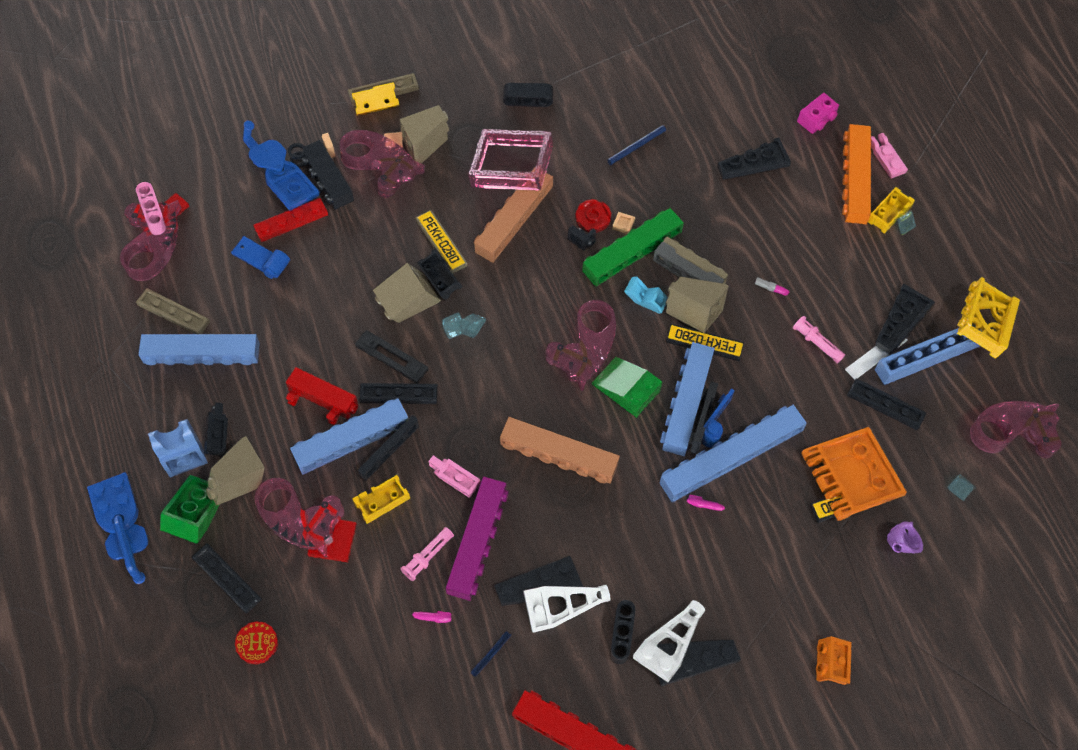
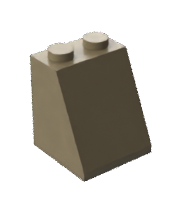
[400,105,449,167]
[373,263,441,323]
[666,277,729,333]
[206,436,265,506]

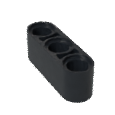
[503,83,553,107]
[610,600,636,664]

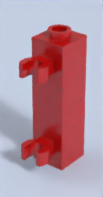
[286,367,358,425]

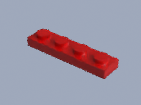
[253,198,328,242]

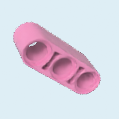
[136,182,166,235]

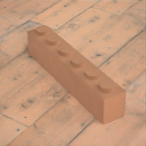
[474,167,553,263]
[500,417,620,484]

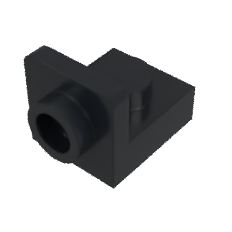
[567,225,597,251]

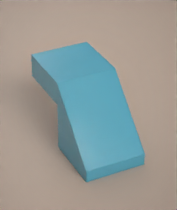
[624,277,668,314]

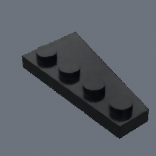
[717,137,791,180]
[875,283,935,355]
[494,556,585,606]
[656,640,741,687]

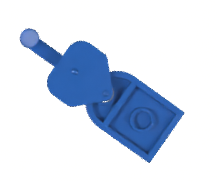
[243,120,320,211]
[87,472,148,584]

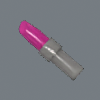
[754,277,789,295]

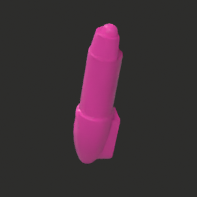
[687,495,725,511]
[412,611,452,623]

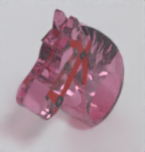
[120,200,181,281]
[255,478,344,557]

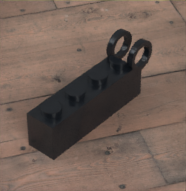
[288,140,354,210]

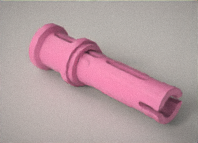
[793,316,845,364]
[401,527,454,581]

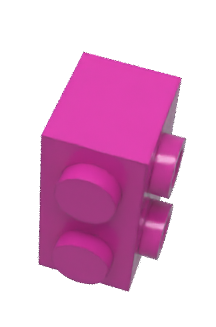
[797,93,839,134]

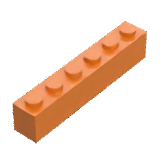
[842,124,871,224]

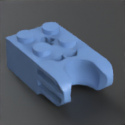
[148,419,208,477]

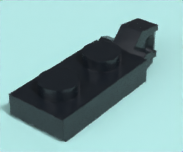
[204,402,228,457]

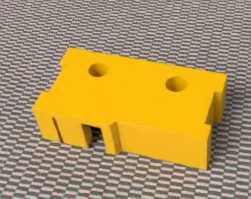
[352,82,399,116]
[868,187,915,234]
[352,475,410,524]

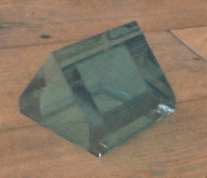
[948,474,976,501]

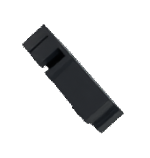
[417,248,463,300]

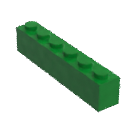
[582,208,684,287]

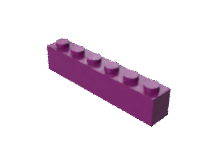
[446,476,509,601]

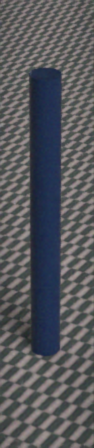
[607,125,666,165]

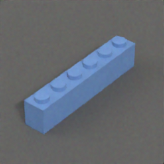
[875,323,982,385]
[139,334,260,365]
[660,342,715,457]
[290,399,408,475]

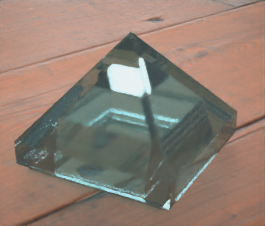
[897,210,916,235]

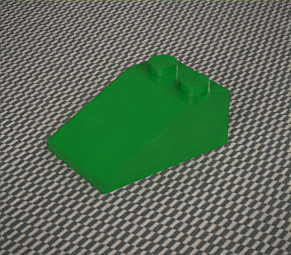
[592,357,662,418]
[160,475,220,544]

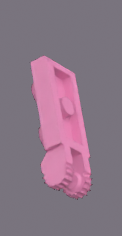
[871,133,908,179]

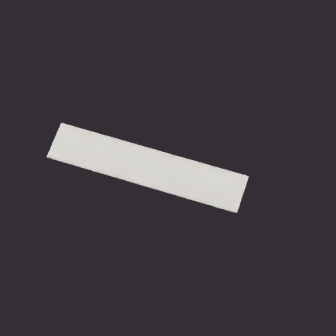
[845,339,908,380]

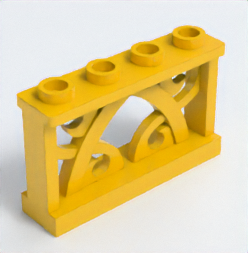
[957,277,1020,359]

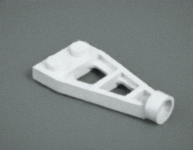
[523,585,610,632]
[633,600,705,682]

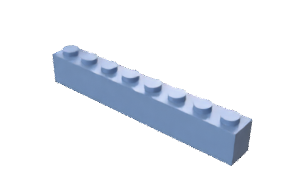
[660,404,807,503]

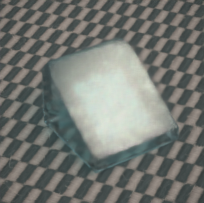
[442,313,465,339]
[459,314,486,338]

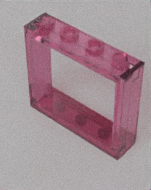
[468,129,553,191]

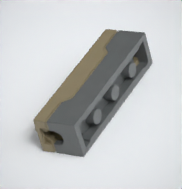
[653,237,728,284]

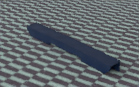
[471,631,512,677]

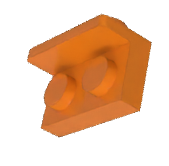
[816,636,852,685]

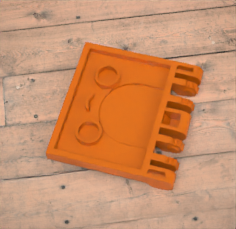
[801,427,907,521]

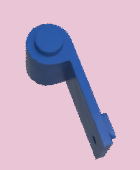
[231,236,290,279]
[702,388,735,448]

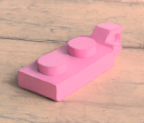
[428,456,481,498]

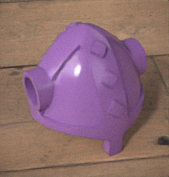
[887,521,923,553]

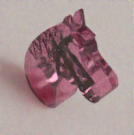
[340,130,425,198]
[545,300,616,391]
[970,401,1062,458]

